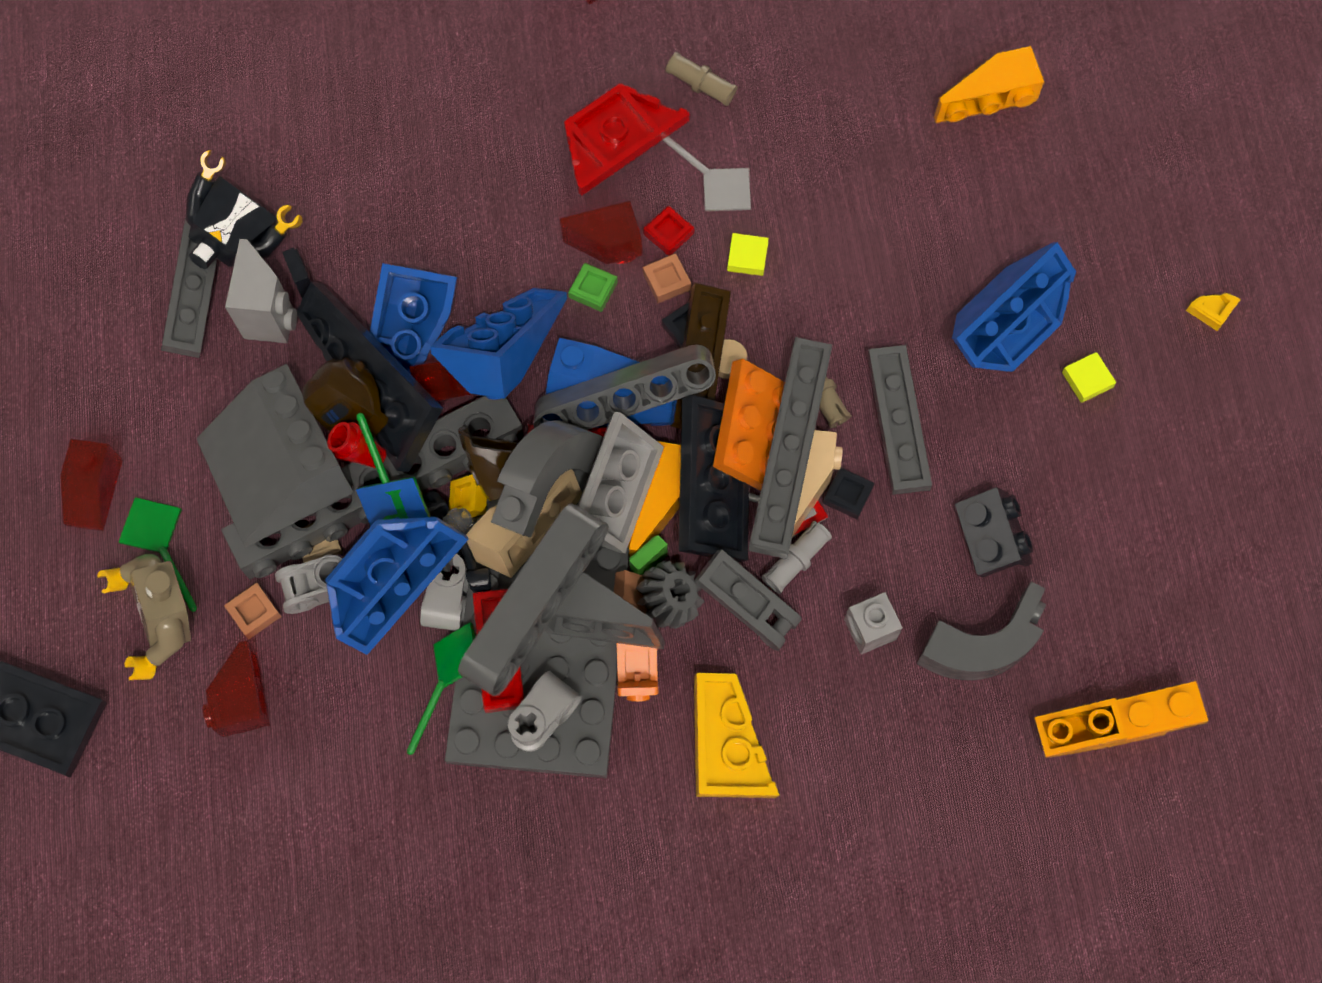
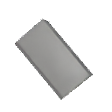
[577,412,664,554]

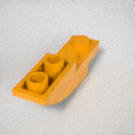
[1035,681,1209,758]

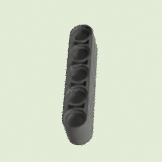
[534,344,716,430]
[458,503,608,696]

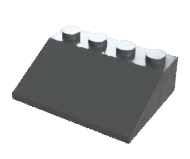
[196,364,353,547]

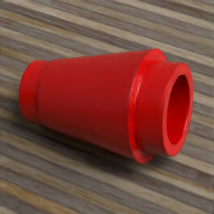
[327,422,386,469]

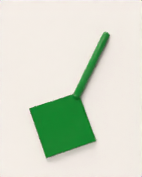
[118,497,197,612]
[407,622,475,755]

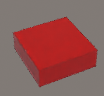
[643,205,695,256]

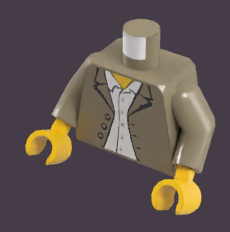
[97,554,191,680]

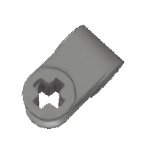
[420,554,468,631]
[275,555,342,614]
[508,671,582,752]

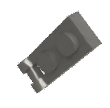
[694,550,802,651]

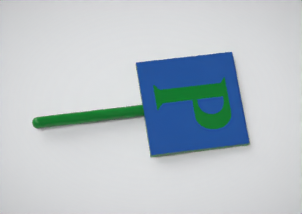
[356,413,430,527]

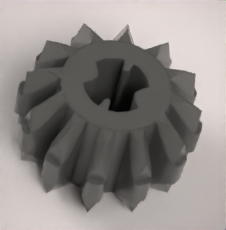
[636,561,705,629]

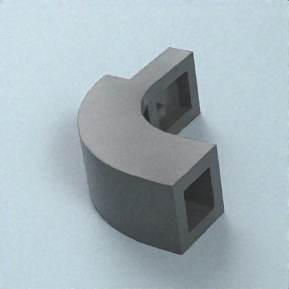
[491,420,603,538]
[917,581,1046,681]

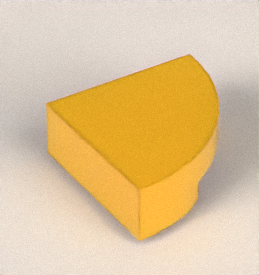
[1186,293,1241,331]

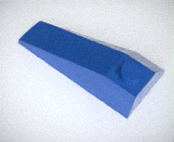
[370,263,457,379]
[430,288,567,400]
[543,338,674,430]

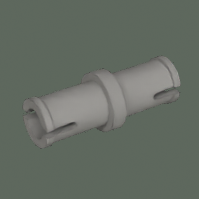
[762,521,832,594]

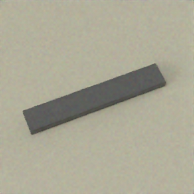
[748,337,833,559]

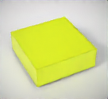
[727,233,769,276]
[1062,352,1117,403]

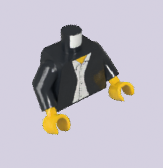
[185,150,302,269]

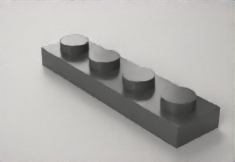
[161,216,217,358]
[867,345,932,495]

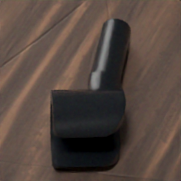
[461,542,492,592]

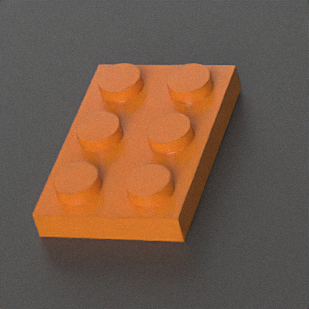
[713,358,785,491]

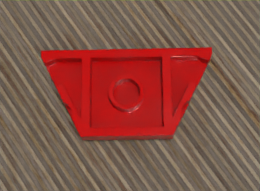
[564,83,690,196]

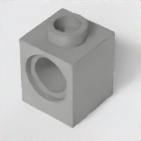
[844,592,903,655]

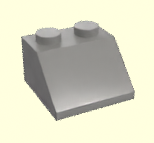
[225,239,297,343]

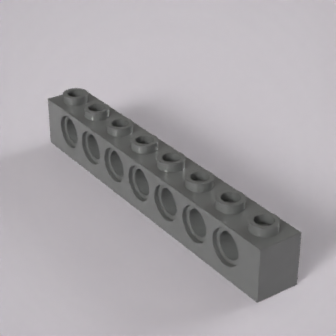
[221,396,524,580]

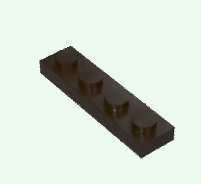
[670,283,731,429]

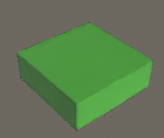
[568,263,618,312]
[629,535,668,575]

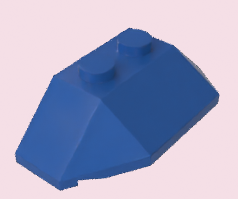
[952,242,1076,372]
[325,517,469,655]

